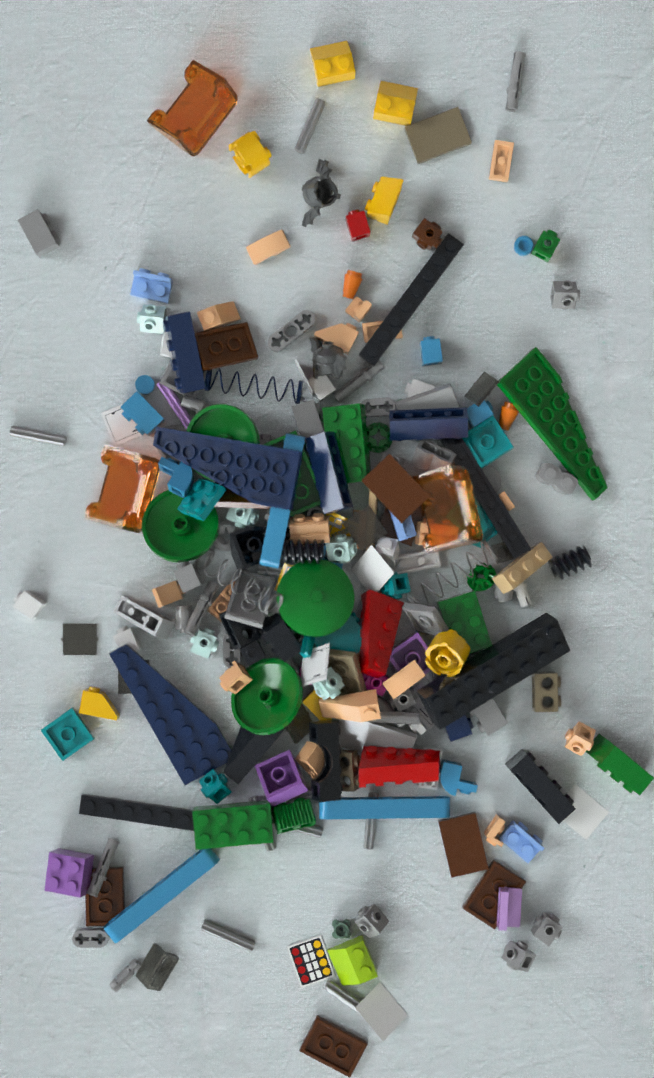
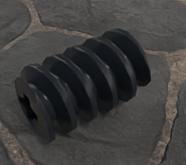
[284,539,324,564]
[548,545,592,580]

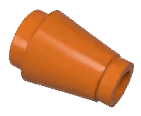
[343,270,363,299]
[499,401,519,431]

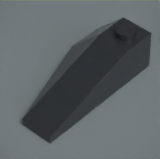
[229,526,304,571]
[223,725,288,784]

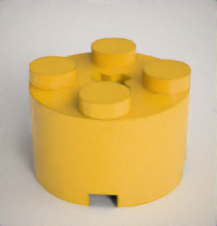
[229,131,271,178]
[425,630,471,677]

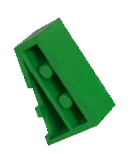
[586,734,654,796]

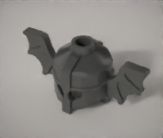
[301,159,341,227]
[309,337,347,379]

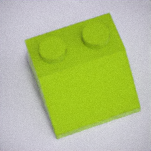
[327,935,378,986]

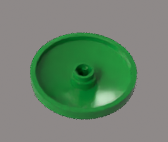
[186,404,260,481]
[142,490,219,563]
[276,559,355,637]
[231,658,303,735]

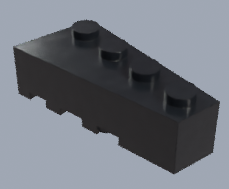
[505,749,576,824]

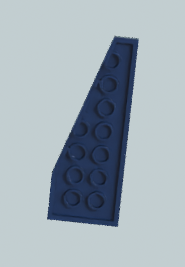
[153,427,303,511]
[109,643,232,785]

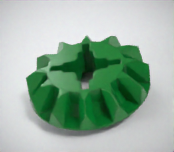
[367,422,393,453]
[466,563,496,591]

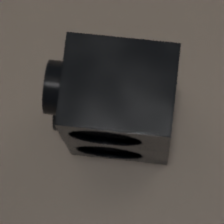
[219,611,261,650]

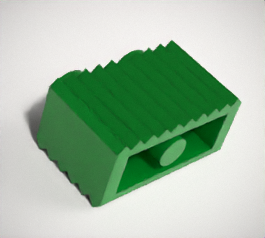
[272,798,316,834]

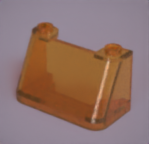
[147,60,238,156]
[84,444,160,533]
[412,464,483,553]

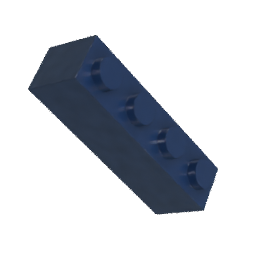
[162,312,206,393]
[389,407,468,441]
[305,432,353,514]

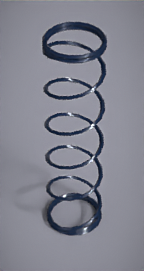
[205,368,303,404]

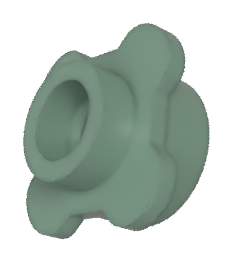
[332,919,351,939]

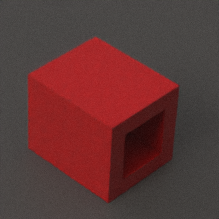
[345,209,371,242]

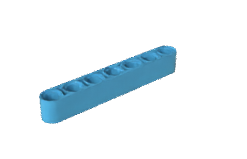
[259,433,305,569]
[319,796,450,820]
[103,848,220,943]

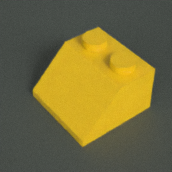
[310,41,356,87]
[373,81,418,126]
[365,177,404,225]

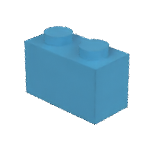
[121,391,165,436]

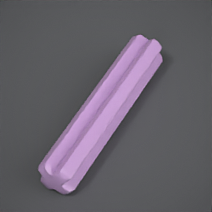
[157,381,192,430]

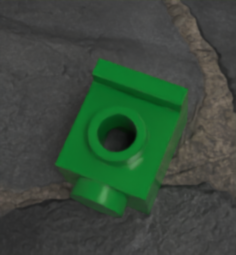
[531,230,561,263]

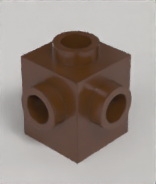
[412,218,443,251]

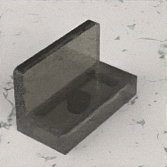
[135,943,180,991]

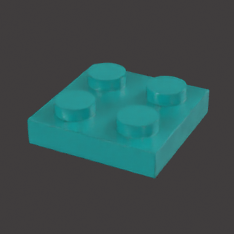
[462,415,514,469]
[177,478,226,521]
[41,707,95,761]

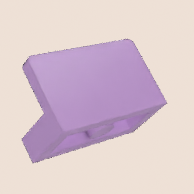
[497,887,522,931]

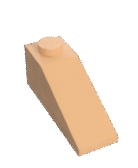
[319,689,381,722]

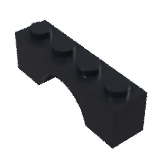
[309,720,343,802]

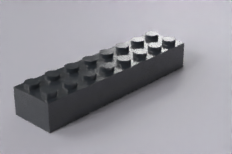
[417,613,571,730]

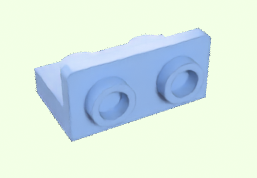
[130,268,173,304]
[389,511,417,541]
[499,820,545,863]

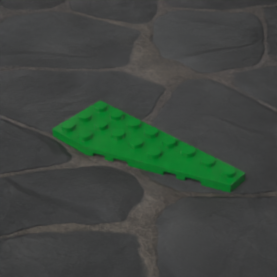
[496,347,608,501]

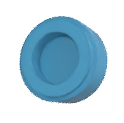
[514,236,534,256]
[135,375,155,395]

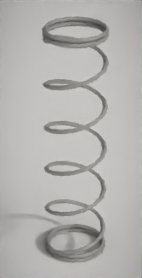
[406,540,498,606]
[195,548,283,616]

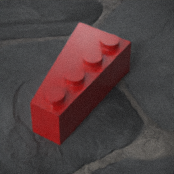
[360,589,404,679]
[359,746,440,788]

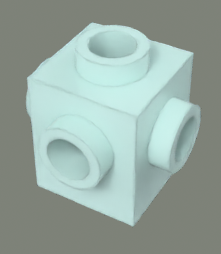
[137,304,166,334]
[226,508,259,529]
[326,534,357,563]
[190,627,219,659]
[312,667,345,700]

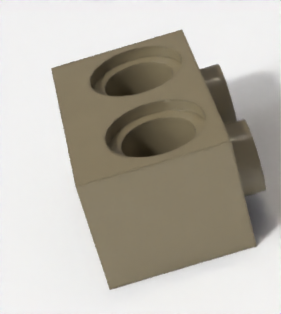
[532,672,561,712]
[340,750,360,792]

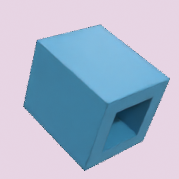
[419,336,443,366]
[467,398,494,428]

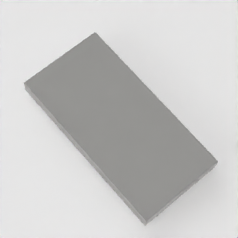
[339,719,417,753]

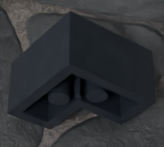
[258,610,301,663]

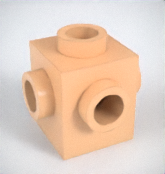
[565,721,596,756]

